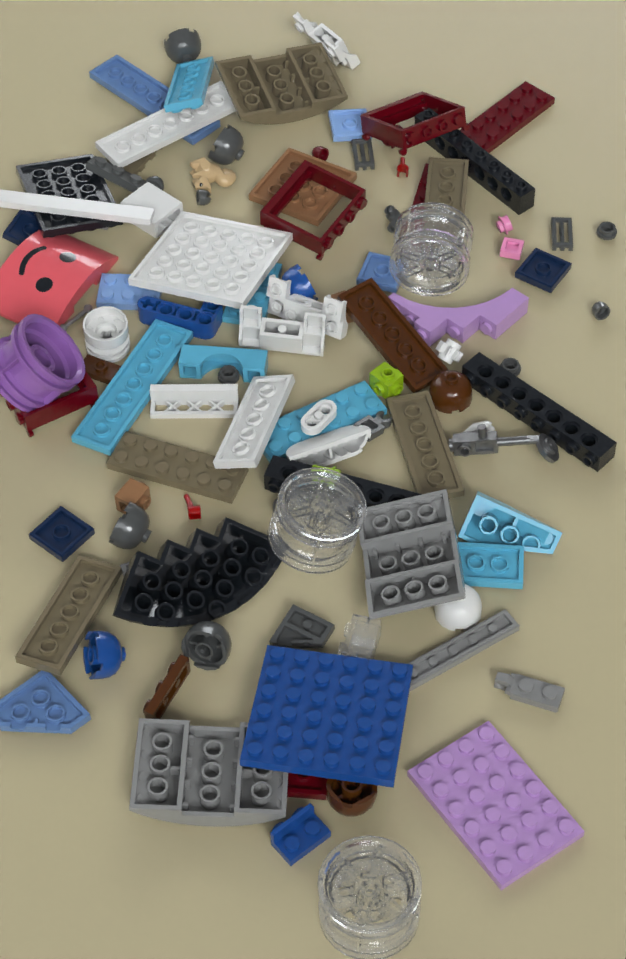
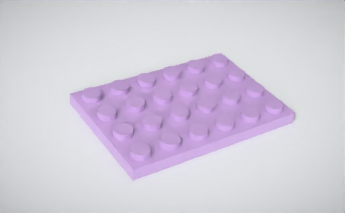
[407,721,585,890]

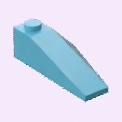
[458,491,562,554]

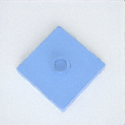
[328,108,372,142]

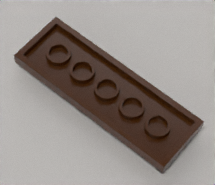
[337,277,448,393]

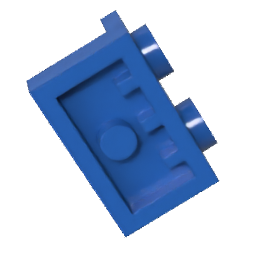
[270,803,331,866]

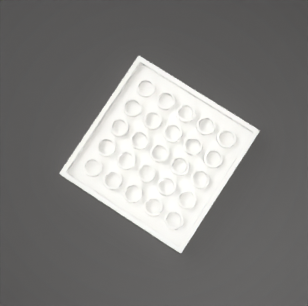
[128,211,293,309]

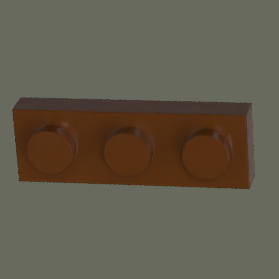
[143,654,191,719]

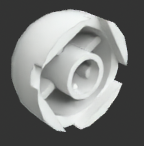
[434,584,482,631]

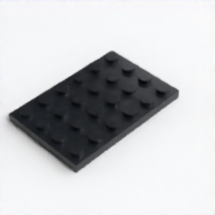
[16,154,123,238]

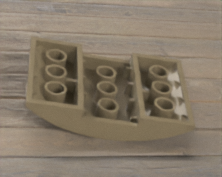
[215,42,348,125]

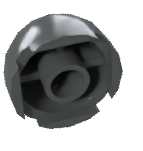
[164,28,201,63]
[208,124,245,165]
[109,502,152,549]
[181,621,232,670]

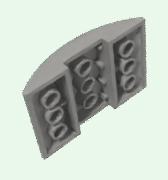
[356,489,465,620]
[129,718,288,827]

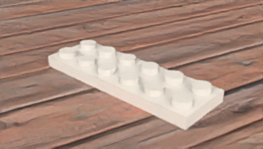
[213,374,295,469]

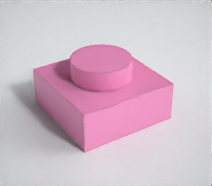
[500,237,524,260]

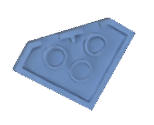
[0,670,91,734]

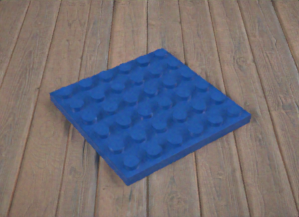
[240,645,413,788]

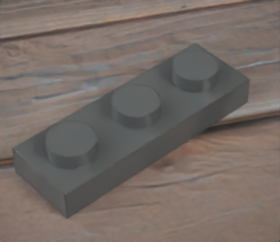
[85,156,145,192]

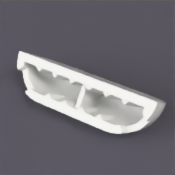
[286,425,371,467]

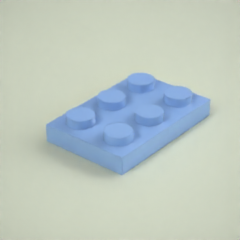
[96,273,162,310]

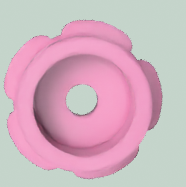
[496,215,513,235]

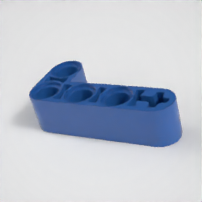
[137,296,223,340]

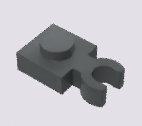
[354,411,392,442]

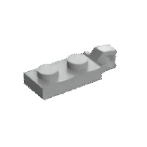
[494,672,565,713]

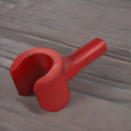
[397,157,409,177]
[184,494,201,520]

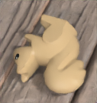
[190,157,236,194]

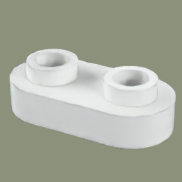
[301,399,337,435]

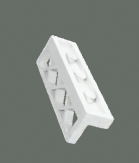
[150,384,239,419]

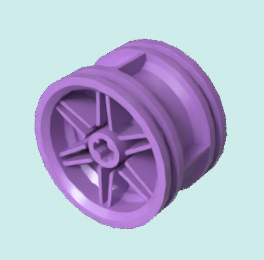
[0,314,85,413]

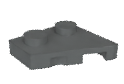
[269,604,335,648]

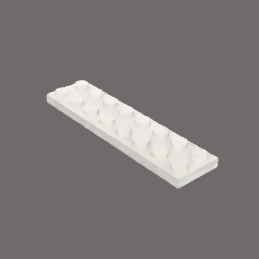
[95,81,236,167]

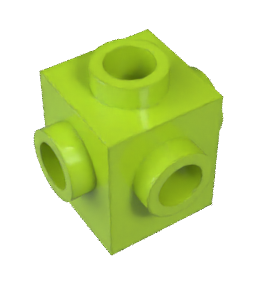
[369,361,404,399]

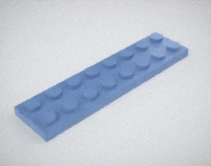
[89,55,221,145]

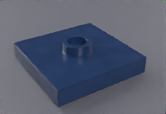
[2,210,40,246]
[515,248,572,293]
[29,506,95,562]

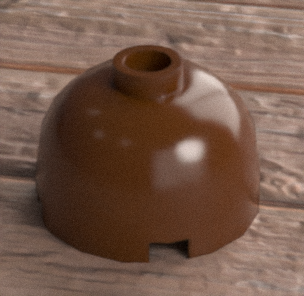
[429,370,472,414]
[326,778,377,817]

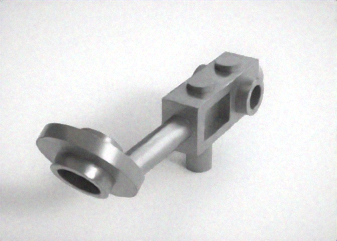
[449,424,559,463]

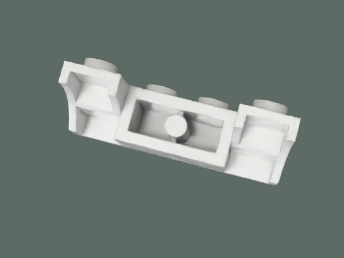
[293,12,360,70]
[266,274,348,340]
[238,305,326,357]

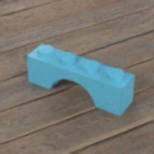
[178,344,268,383]

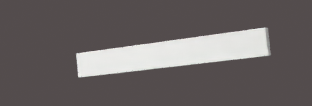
[0,189,155,226]

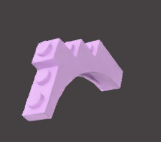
[388,288,529,347]

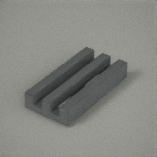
[352,138,375,171]
[551,217,573,251]

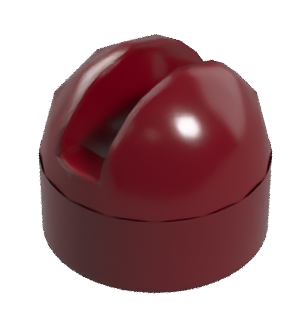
[312,146,329,161]

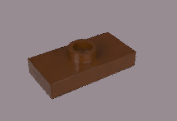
[84,354,121,384]

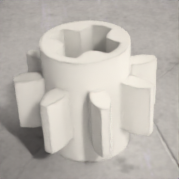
[435,338,463,365]

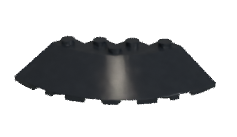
[113,517,289,627]

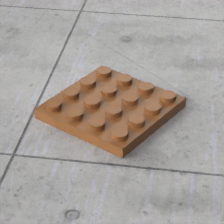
[249,148,357,227]

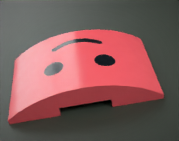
[0,230,118,326]

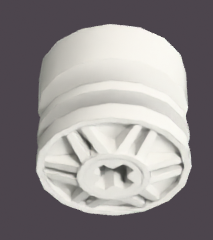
[83,306,130,363]

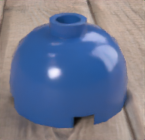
[281,264,318,300]
[83,631,126,680]

